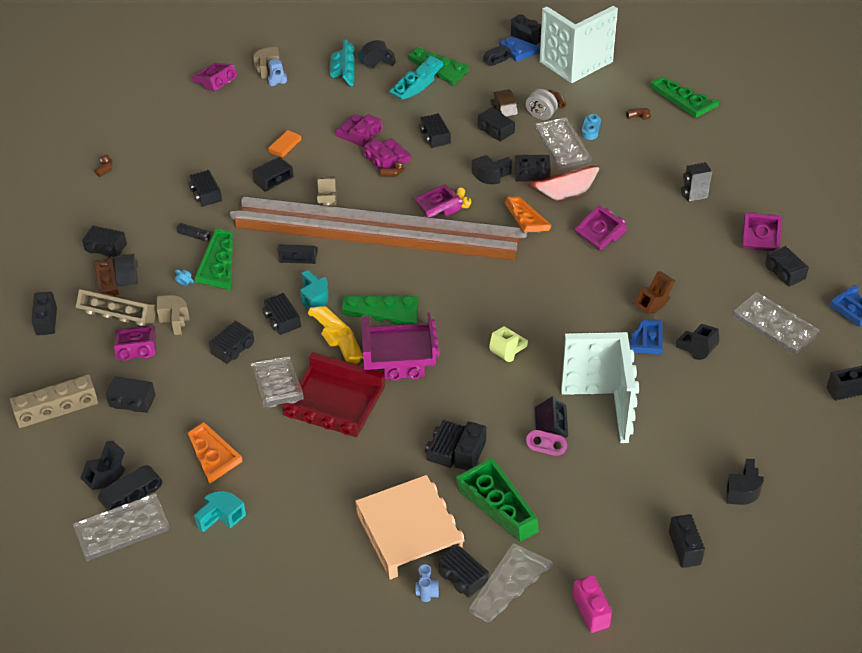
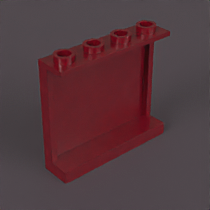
[281,352,385,437]

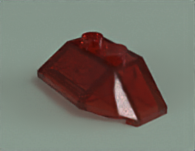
[529,165,599,202]

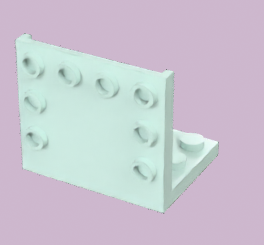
[540,6,618,83]
[561,332,639,443]

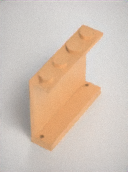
[355,475,465,579]

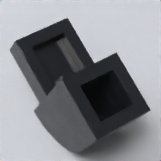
[358,40,396,69]
[472,155,512,184]
[115,254,138,286]
[676,324,719,360]
[80,441,125,490]
[726,458,764,505]

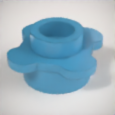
[175,270,194,286]

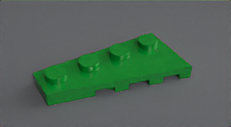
[408,47,469,86]
[650,76,719,118]
[195,228,233,290]
[342,296,418,325]

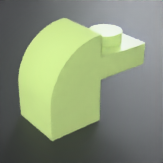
[490,326,528,362]

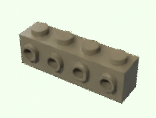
[75,289,157,326]
[10,374,99,428]

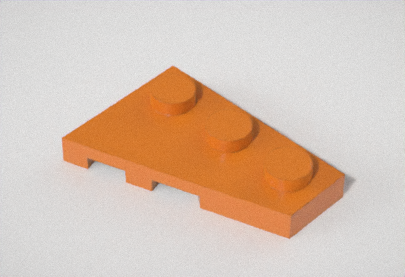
[505,197,552,232]
[188,422,243,484]

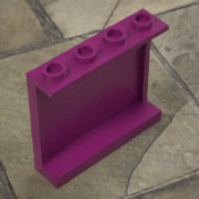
[361,312,439,370]

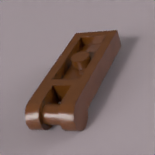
[94,257,119,295]

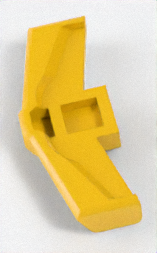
[308,306,363,365]

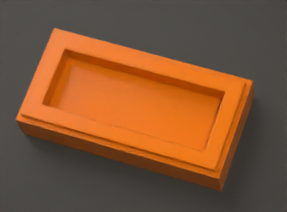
[268,130,301,158]

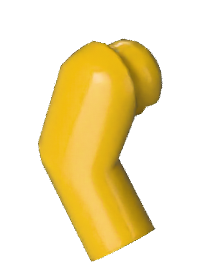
[456,188,471,209]

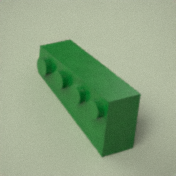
[456,457,539,542]

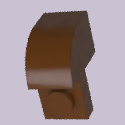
[633,271,675,314]

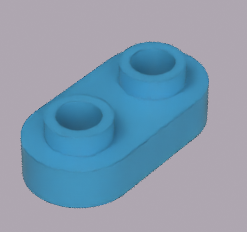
[582,114,601,140]

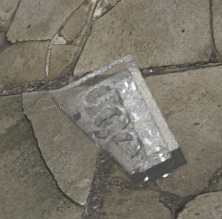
[469,543,553,623]

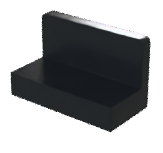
[278,244,318,264]
[535,396,568,439]

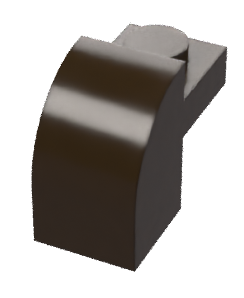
[490,89,518,116]

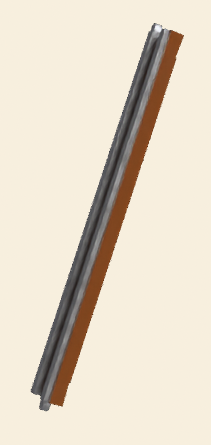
[230,197,527,260]

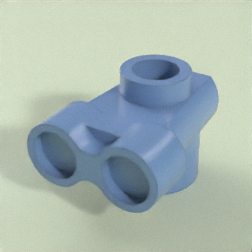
[268,59,287,86]
[416,564,439,602]

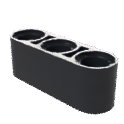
[98,465,162,515]

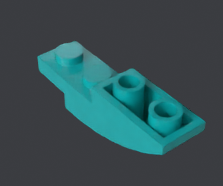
[389,55,443,99]

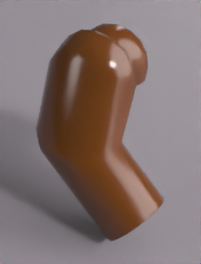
[548,90,567,108]
[626,108,651,120]
[95,155,112,177]
[381,162,404,177]

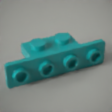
[330,39,355,87]

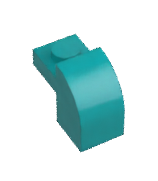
[300,270,329,310]
[194,491,246,532]

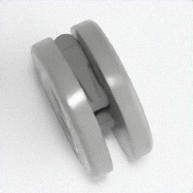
[525,89,558,120]

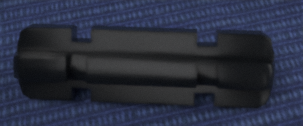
[177,223,211,241]

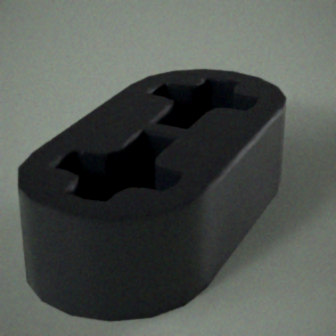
[483,45,512,66]

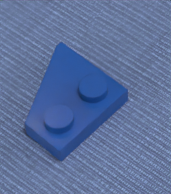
[499,37,540,62]
[829,285,862,327]
[629,320,662,354]

